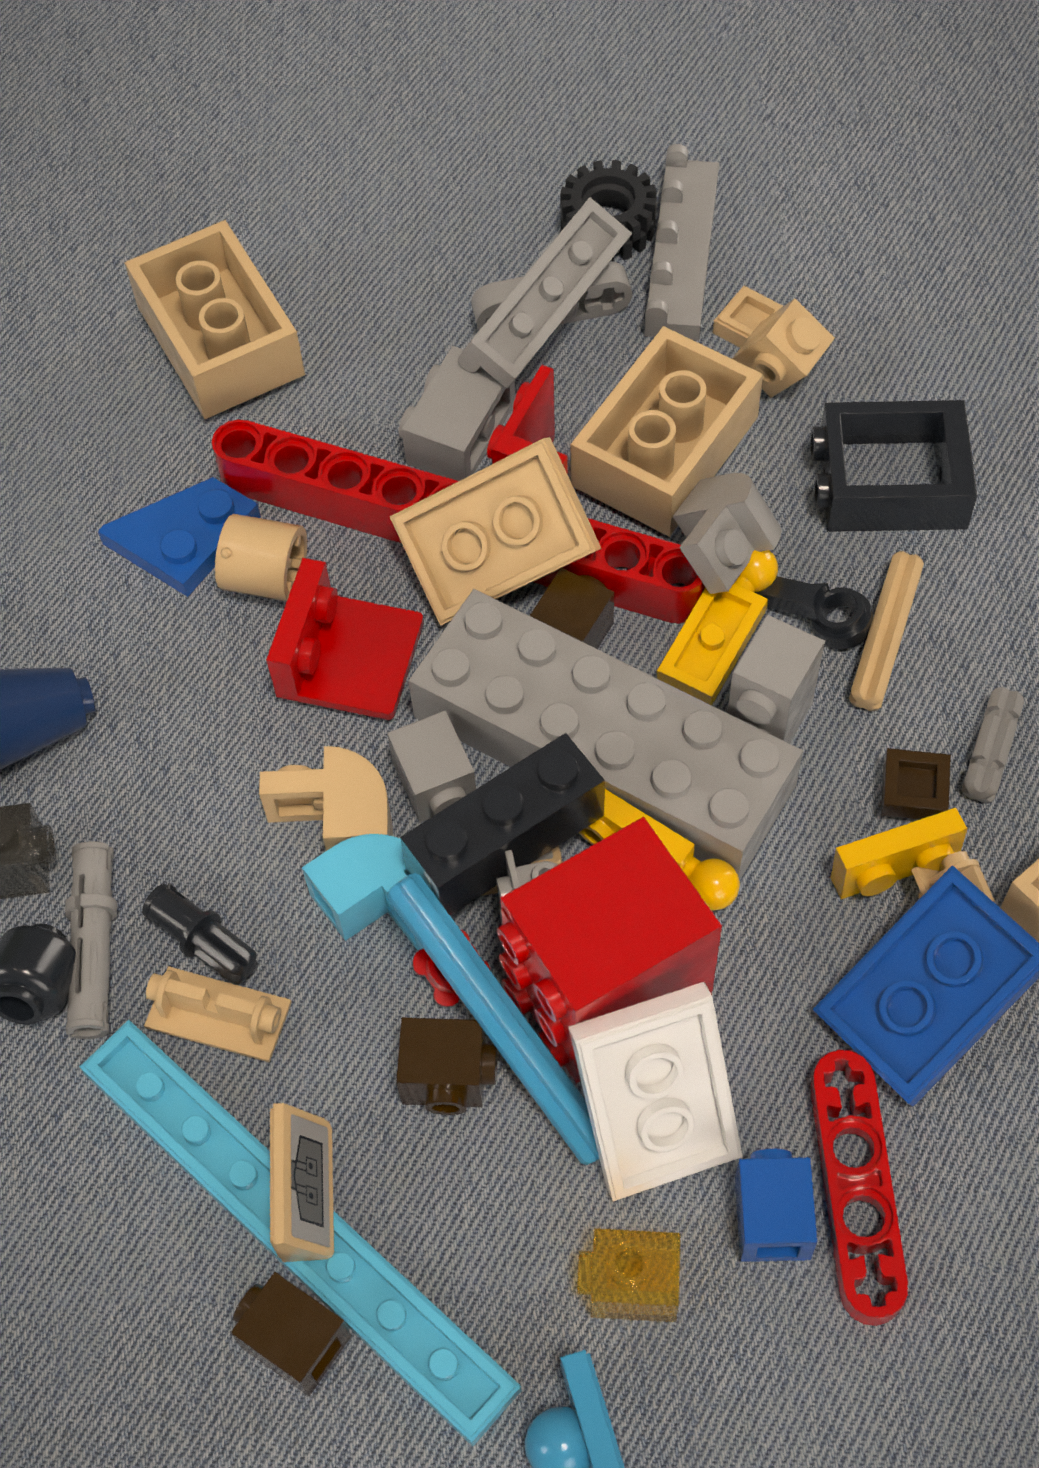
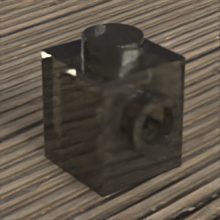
[0,803,56,899]

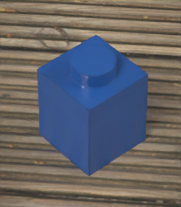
[735,1149,818,1262]

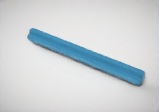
[387,873,599,1165]

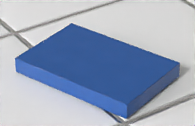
[813,865,1039,1107]

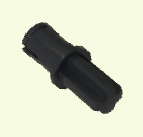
[142,883,258,984]

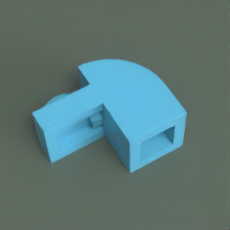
[302,834,424,951]

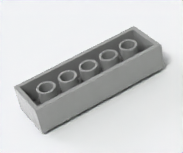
[408,589,803,881]

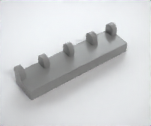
[644,144,719,341]
[458,197,632,388]

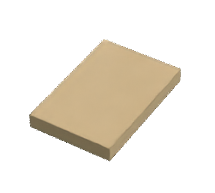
[390,437,602,626]

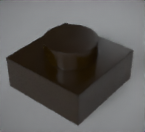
[881,748,951,820]

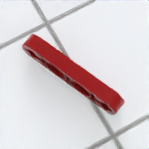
[810,1050,908,1326]

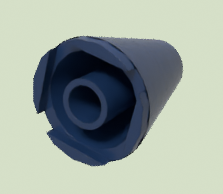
[0,668,95,770]

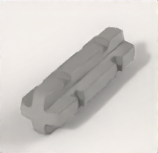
[962,687,1024,803]

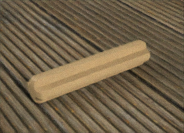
[849,551,924,711]

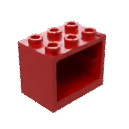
[496,816,722,1084]

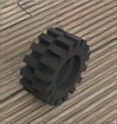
[560,160,657,261]

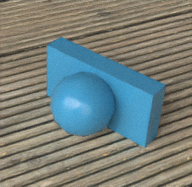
[524,1350,625,1468]

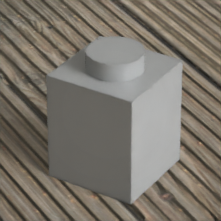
[387,710,476,823]

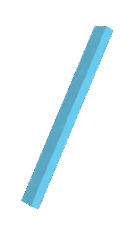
[80,1020,522,1446]

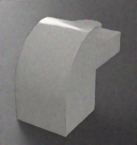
[673,473,782,594]

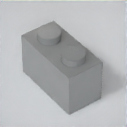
[399,346,515,481]
[728,615,825,744]

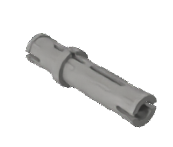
[65,841,117,1039]

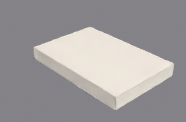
[568,982,742,1201]

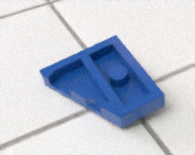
[98,477,261,597]

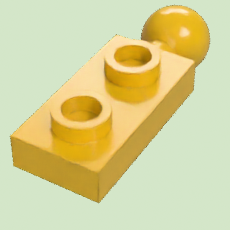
[657,550,778,705]
[579,789,740,910]

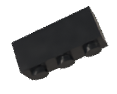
[400,733,605,915]

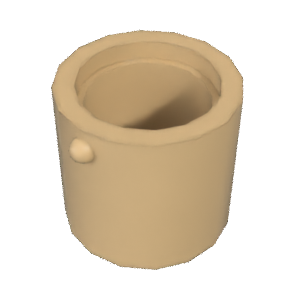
[215,514,307,602]

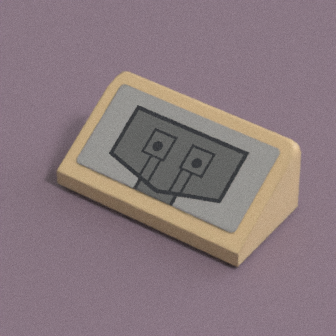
[270,1103,334,1262]

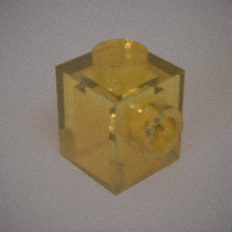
[577,1228,681,1322]

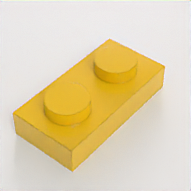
[831,808,967,899]

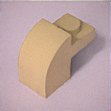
[259,746,393,851]

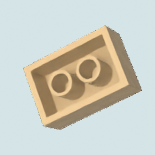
[124,220,305,420]
[571,326,763,537]

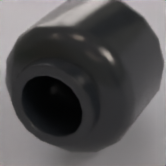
[0,924,76,1025]

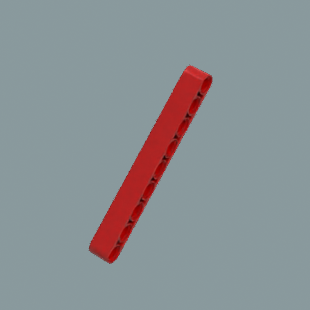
[211,419,705,624]

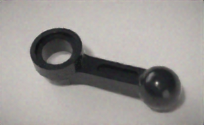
[754,576,873,649]

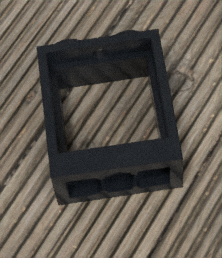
[810,400,977,532]

